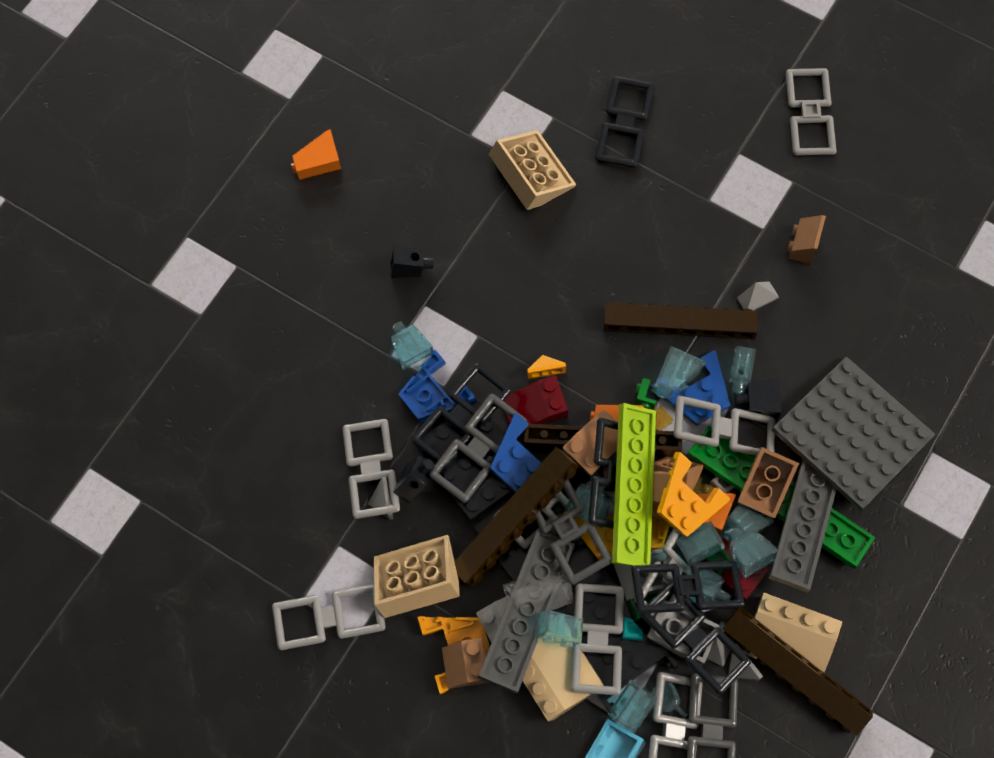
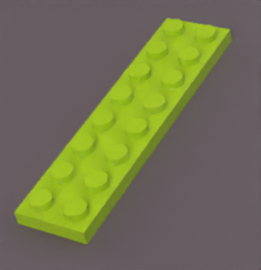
[612,403,656,567]

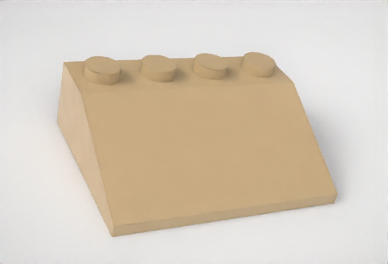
[488,130,576,210]
[374,535,460,618]
[743,593,843,673]
[523,616,604,721]

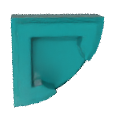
[622,617,643,641]

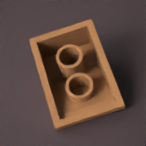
[562,409,618,478]
[738,447,799,518]

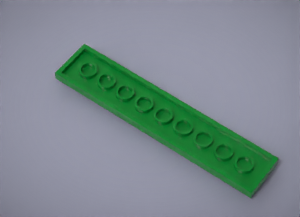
[686,425,875,569]

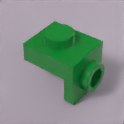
[635,378,656,410]

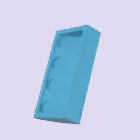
[585,719,646,758]

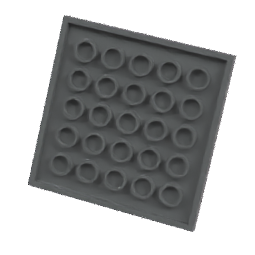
[771,356,935,511]

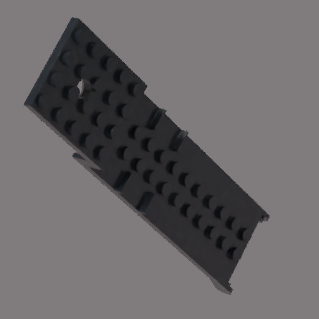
[414,399,678,717]

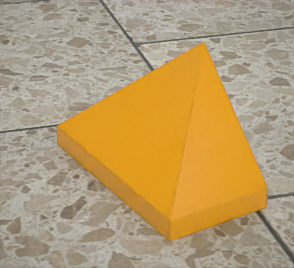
[527,355,566,379]

